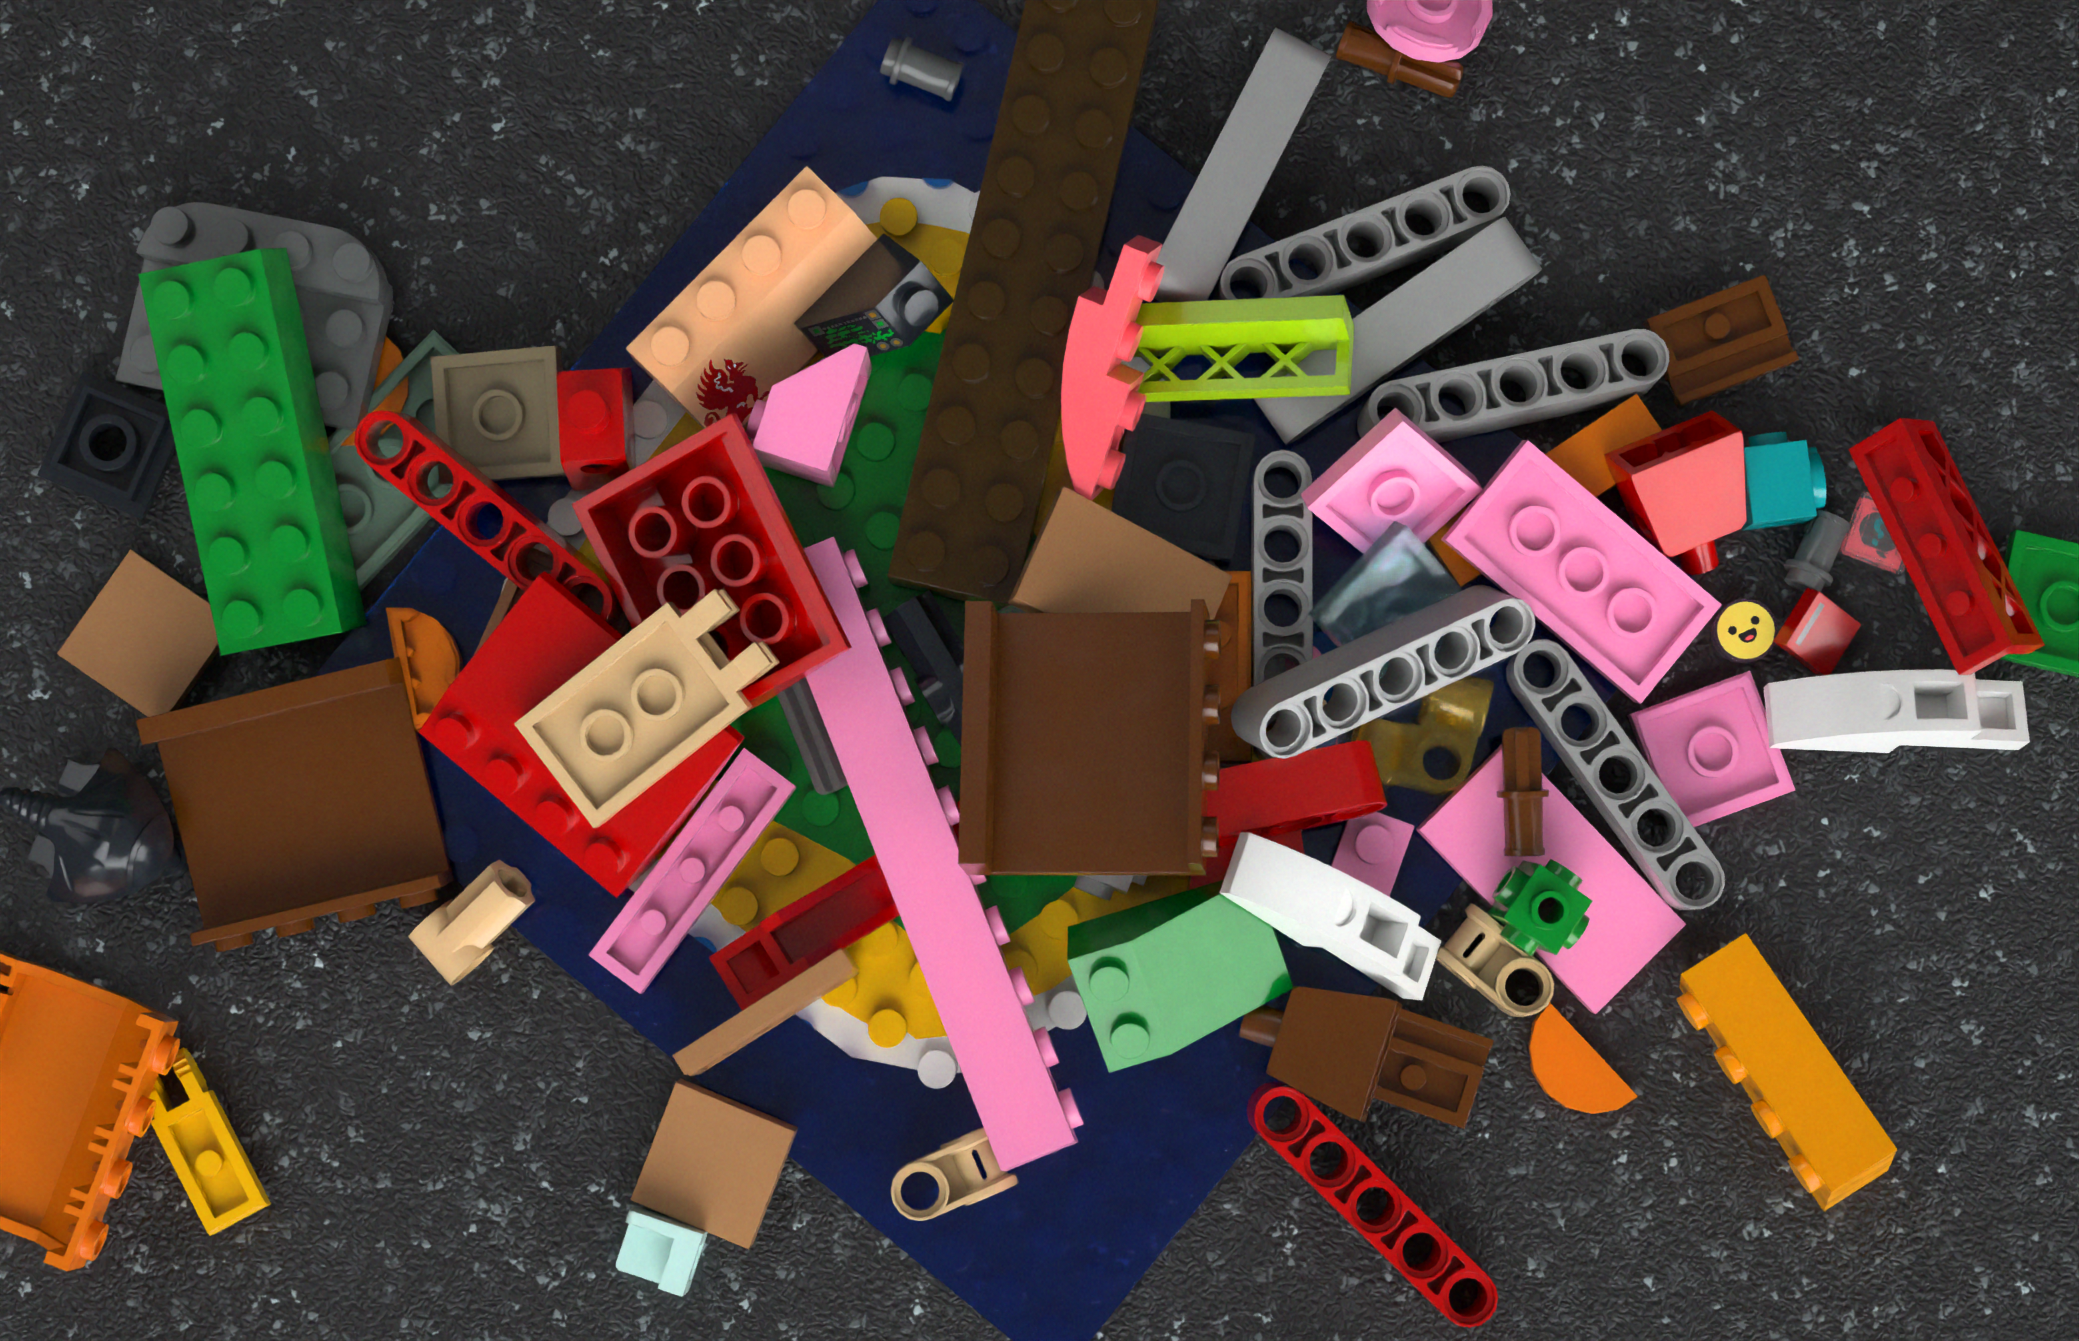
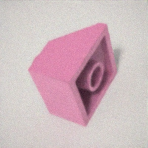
[746,344,872,488]

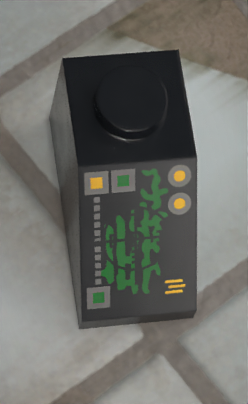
[794,233,954,358]

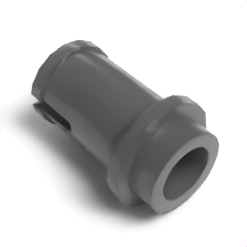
[880,36,965,101]
[1784,510,1851,592]

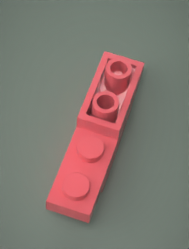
[1061,235,1165,501]

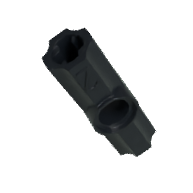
[883,590,964,747]

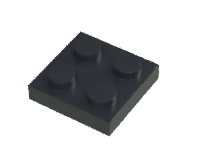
[1111,413,1256,563]

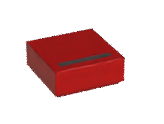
[1773,588,1861,676]

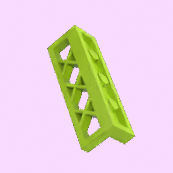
[1133,295,1354,402]

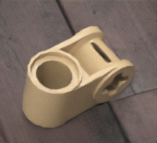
[1436,903,1554,1018]
[890,1127,1019,1221]

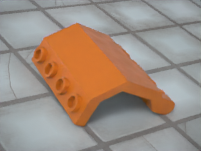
[0,950,180,1271]

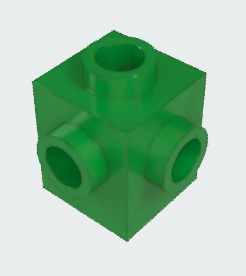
[1487,859,1593,956]

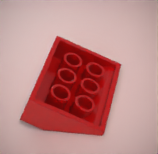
[571,413,852,713]
[419,571,745,898]

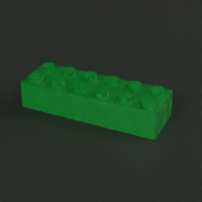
[138,248,367,656]

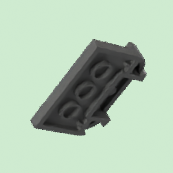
[116,202,393,432]

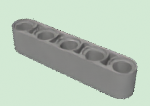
[1153,27,1332,303]
[1213,166,1511,300]
[1253,217,1542,445]
[1357,329,1669,443]
[1251,450,1313,761]
[1231,585,1535,759]
[1506,640,1725,910]

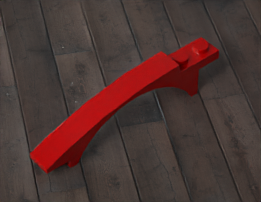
[709,801,960,1011]

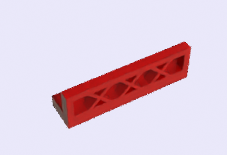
[1848,418,2045,675]

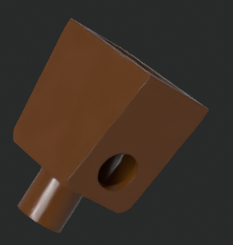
[1239,986,1402,1122]

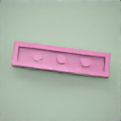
[589,748,797,994]

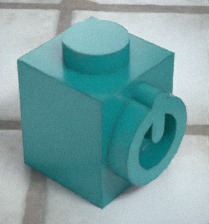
[1742,432,1826,531]

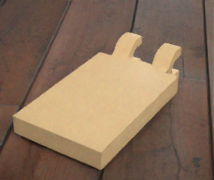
[514,589,780,828]

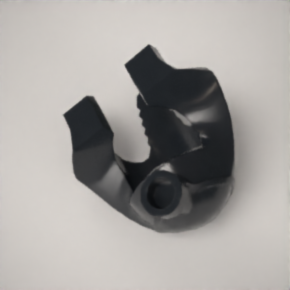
[0,748,189,903]

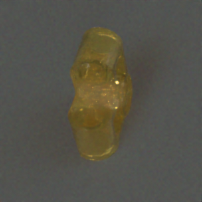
[1349,675,1494,795]

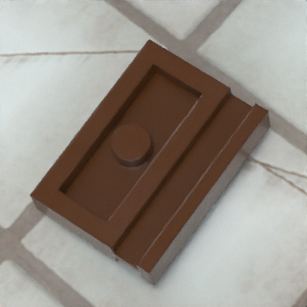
[1643,274,1799,408]
[1373,1009,1494,1129]

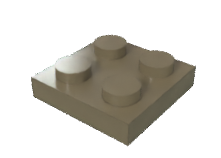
[430,346,566,486]

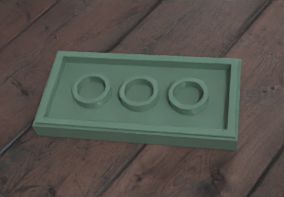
[327,330,459,592]

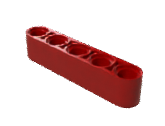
[354,410,623,626]
[1207,740,1387,848]
[1246,1081,1498,1328]

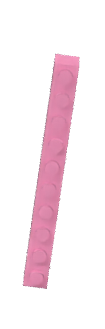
[804,536,1084,1171]

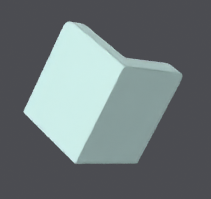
[616,1206,708,1297]

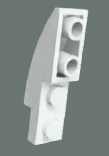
[1764,669,2030,753]
[1220,832,1441,1000]

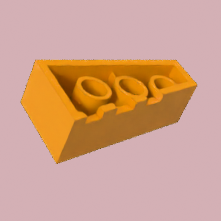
[1677,933,1897,1212]

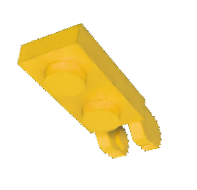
[149,1047,271,1236]

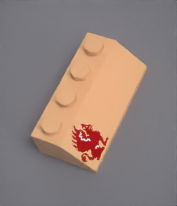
[626,166,877,429]

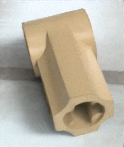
[409,859,535,985]

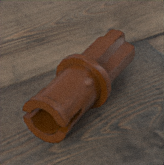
[1336,20,1463,98]
[1497,727,1549,856]

